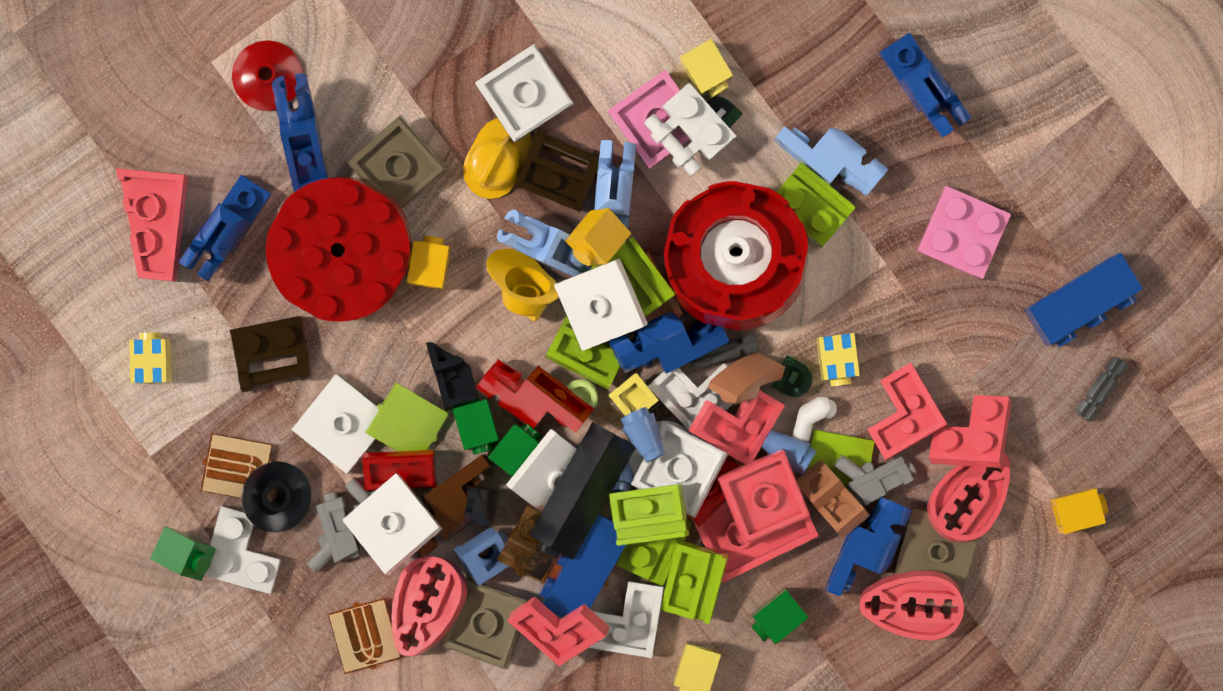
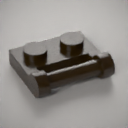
[514,127,600,213]
[230,316,312,393]

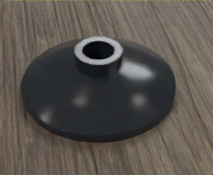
[241,461,311,533]

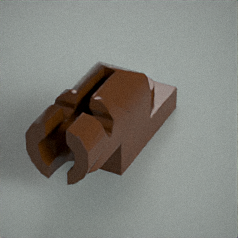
[418,454,491,557]

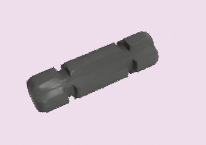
[691,334,759,368]
[1076,357,1129,422]

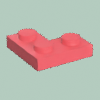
[867,362,948,460]
[688,389,785,465]
[929,395,1012,468]
[508,597,610,666]

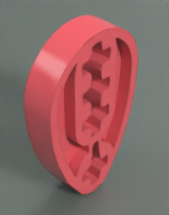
[927,452,1010,543]
[392,556,467,656]
[859,570,964,641]

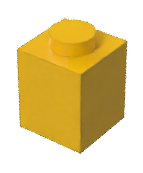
[565,208,631,266]
[407,235,451,290]
[1050,488,1108,534]

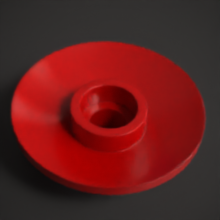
[232,40,303,111]

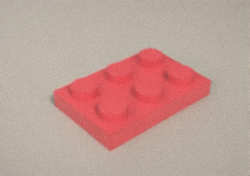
[693,501,819,583]

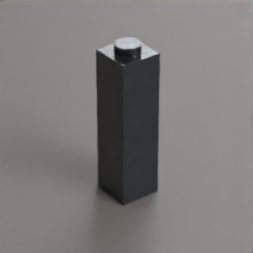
[529,422,636,560]

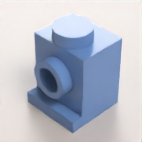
[453,527,514,586]

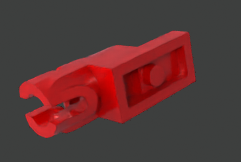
[476,359,595,433]

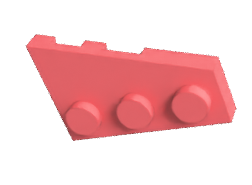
[116,168,188,282]

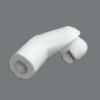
[792,397,837,442]

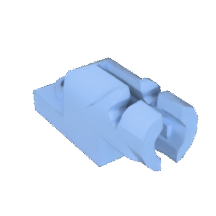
[774,127,888,196]
[594,140,636,244]
[497,209,592,277]

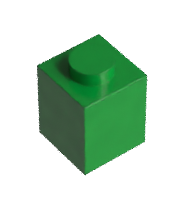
[452,399,500,455]
[488,424,542,477]
[150,526,216,581]
[751,588,809,645]

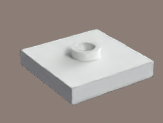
[475,44,574,143]
[554,258,648,351]
[291,374,378,474]
[631,421,728,518]
[506,429,577,512]
[343,473,442,576]

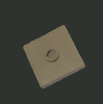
[347,115,448,209]
[892,508,978,594]
[440,578,529,670]

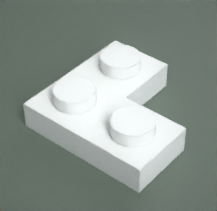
[648,363,732,438]
[204,506,282,594]
[589,581,664,658]

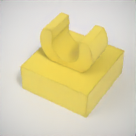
[609,373,659,416]

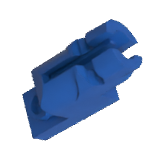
[879,32,972,138]
[272,73,328,192]
[179,175,272,282]
[609,311,730,374]
[825,497,912,596]

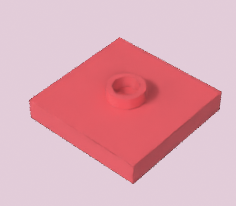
[717,449,811,544]

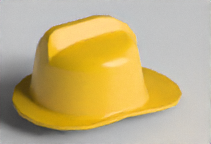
[463,118,532,199]
[486,248,559,322]

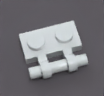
[644,83,736,176]

